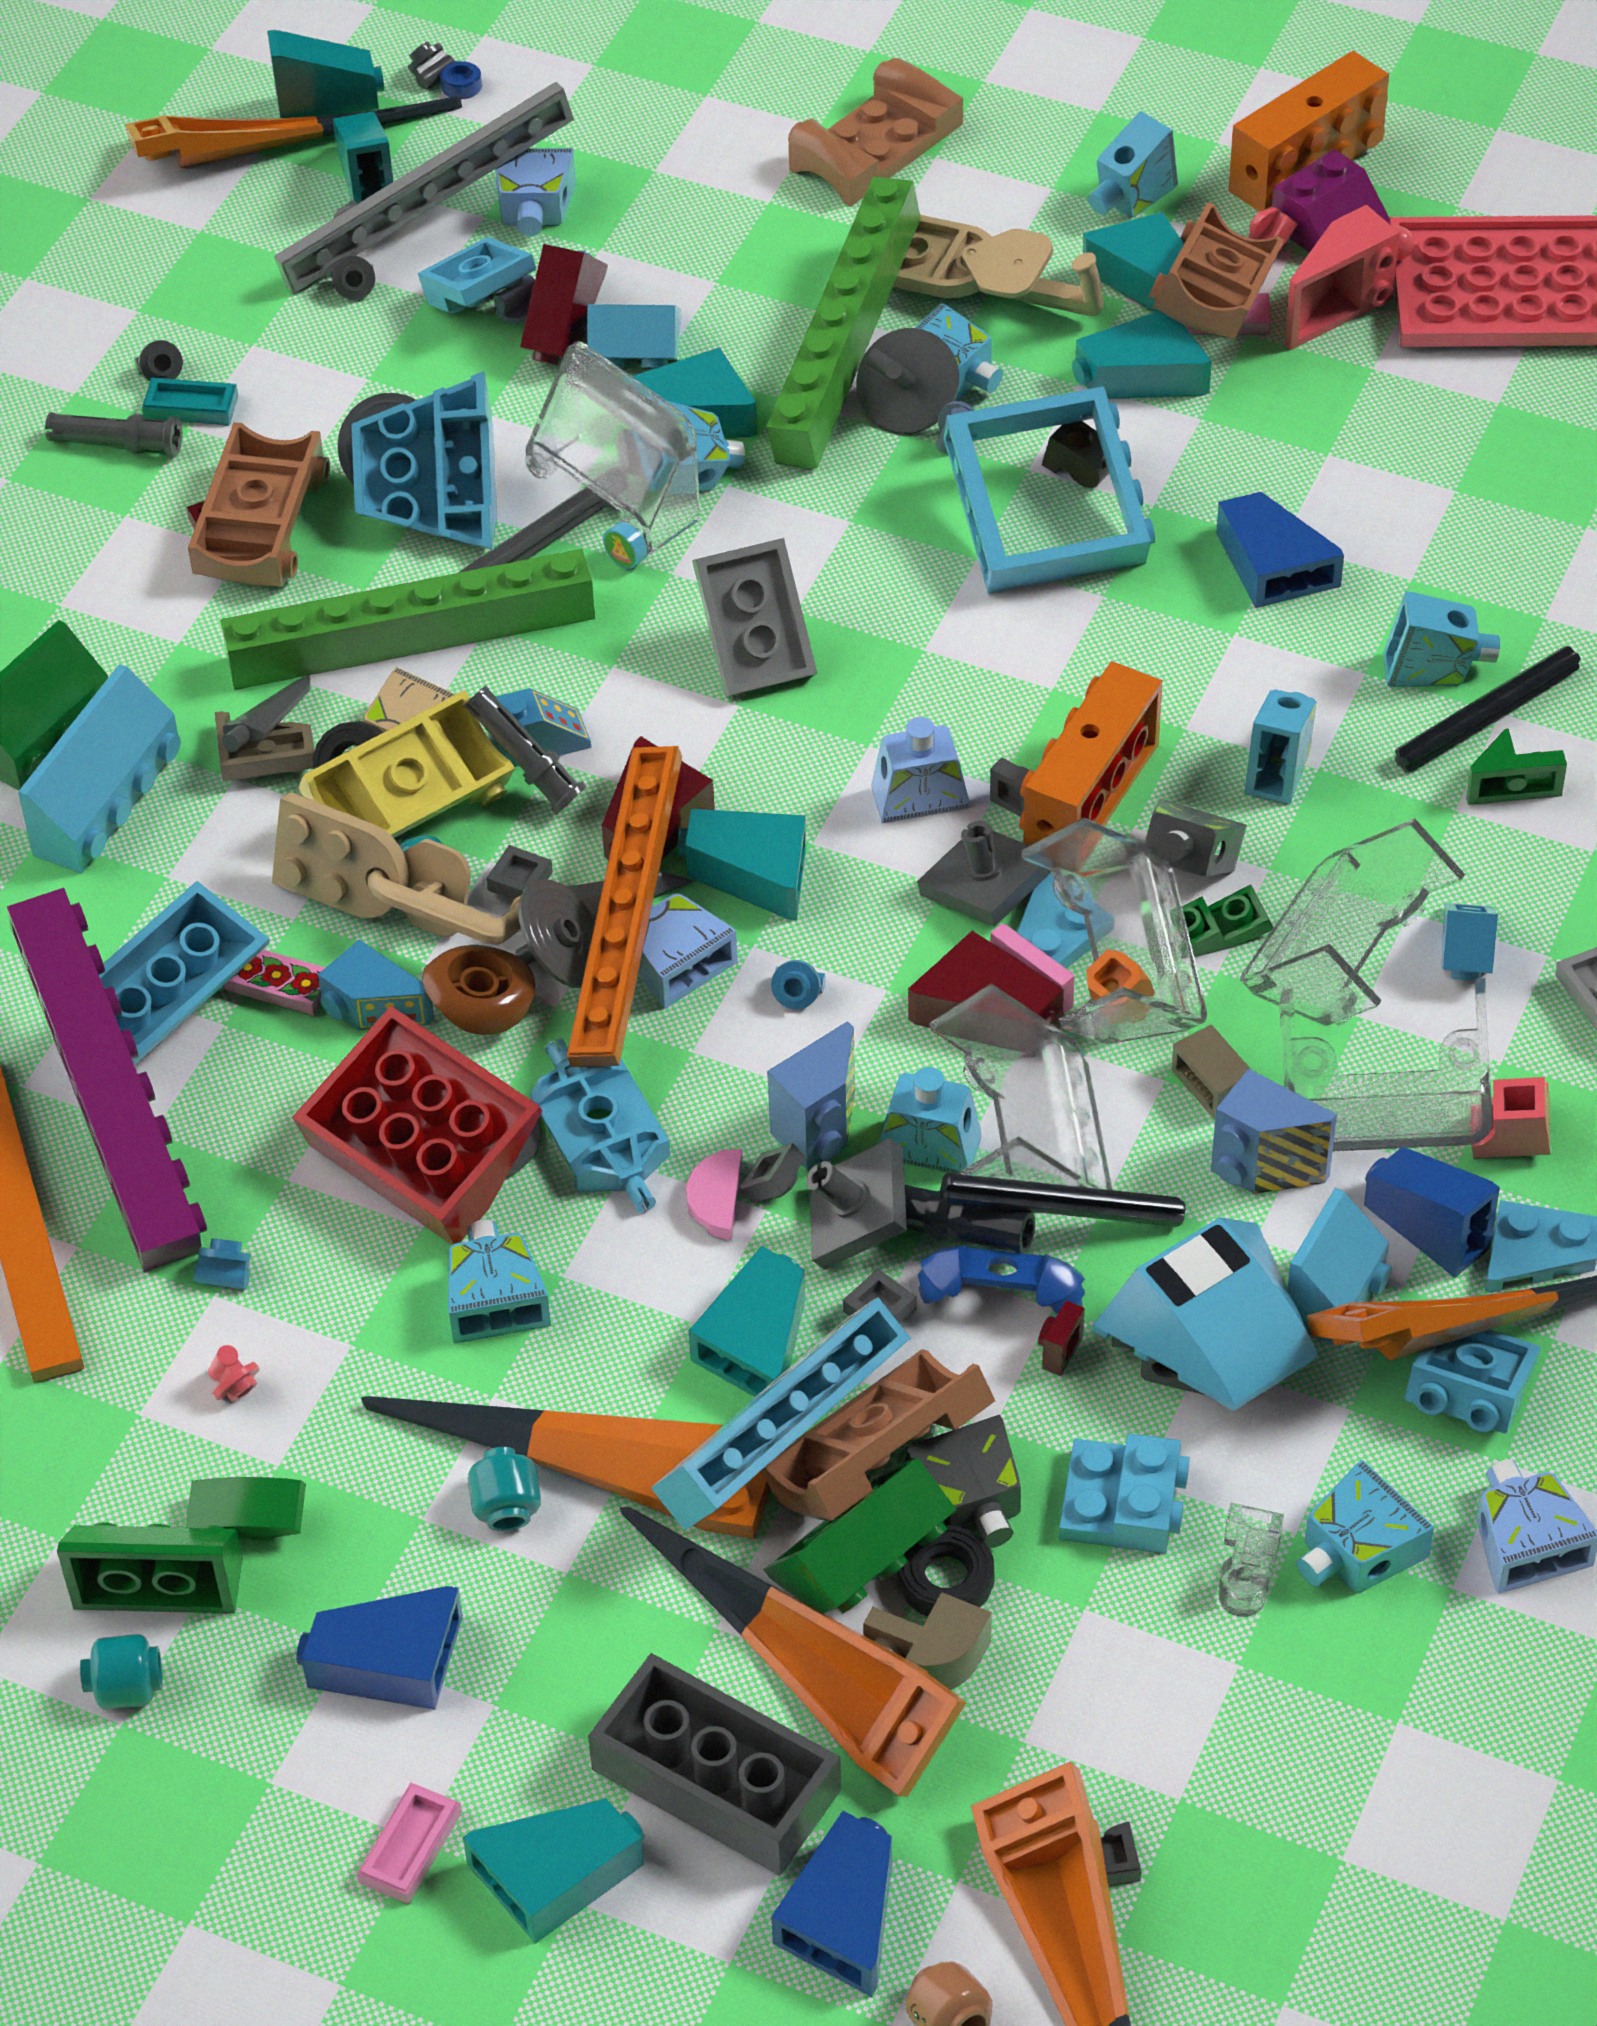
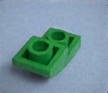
[1159,884,1274,959]
[186,1477,306,1540]

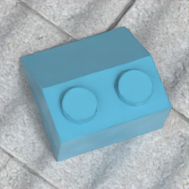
[587,304,681,368]
[1288,1188,1392,1348]

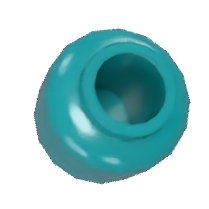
[467,1447,541,1531]
[80,1634,163,1710]

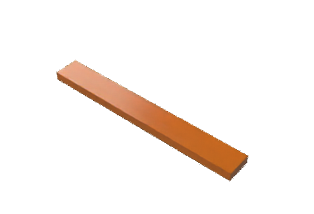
[567,746,682,1067]
[0,1066,85,1383]

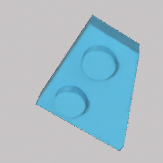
[1017,873,1114,969]
[1485,1200,1597,1292]

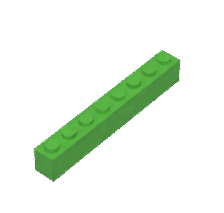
[766,177,921,469]
[220,549,595,690]

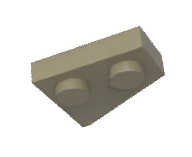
[214,711,315,781]

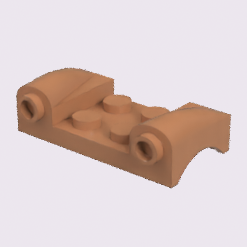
[788,58,963,207]
[1148,202,1285,340]
[188,422,330,587]
[762,1349,996,1521]

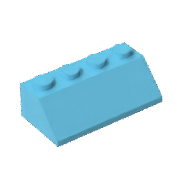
[18,664,181,874]
[99,881,270,1066]

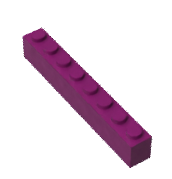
[7,888,207,1272]

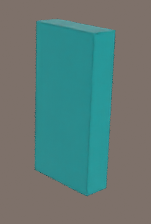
[142,378,238,425]

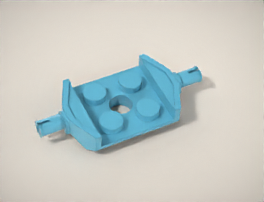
[530,1039,670,1213]

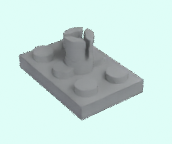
[692,538,818,696]

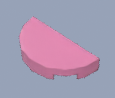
[686,1149,743,1241]

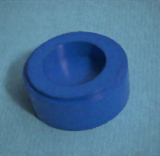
[440,61,482,99]

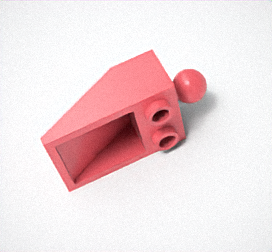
[1285,205,1414,351]

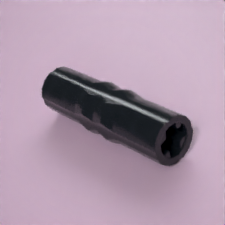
[905,1185,1036,1254]

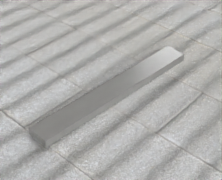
[274,82,574,294]

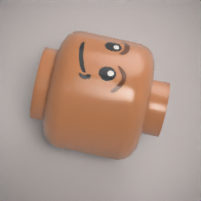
[906,1961,992,2026]

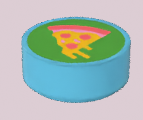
[603,522,647,570]

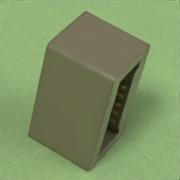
[1172,1025,1251,1120]

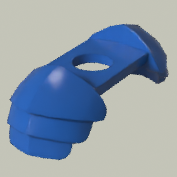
[918,1245,1085,1314]

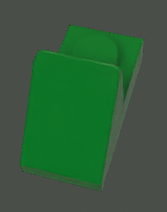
[1466,728,1567,805]

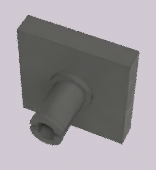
[917,821,1054,927]
[806,1138,907,1270]

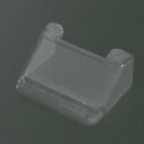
[525,341,700,556]

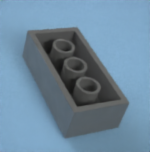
[588,1653,841,1876]

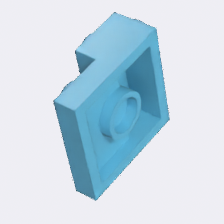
[418,237,537,313]
[1404,1330,1541,1434]
[1059,1433,1190,1554]

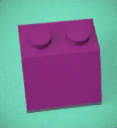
[1272,149,1390,253]

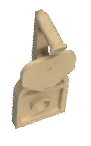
[893,215,1104,316]
[272,792,521,945]

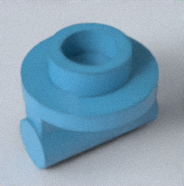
[771,960,826,1009]
[194,1238,251,1290]

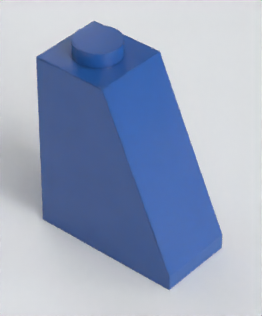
[1216,492,1344,608]
[1364,1147,1500,1278]
[297,1586,463,1710]
[771,1811,892,1998]

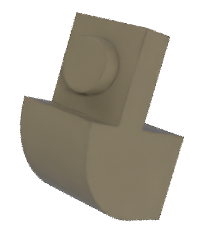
[863,1592,992,1690]

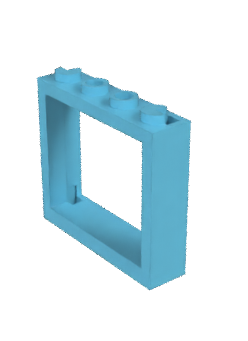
[943,386,1155,594]

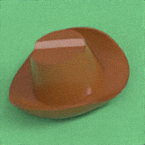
[422,944,536,1035]

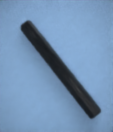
[1394,646,1581,772]
[940,1173,1186,1227]

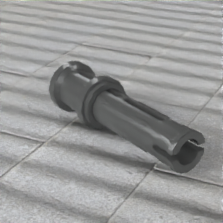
[45,412,183,457]
[463,685,587,815]

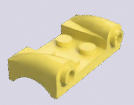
[298,690,515,838]

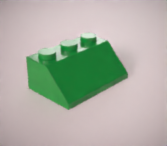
[0,620,108,791]
[763,1457,957,1614]
[57,1522,243,1614]

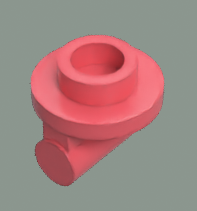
[1249,207,1299,252]
[208,1345,260,1402]

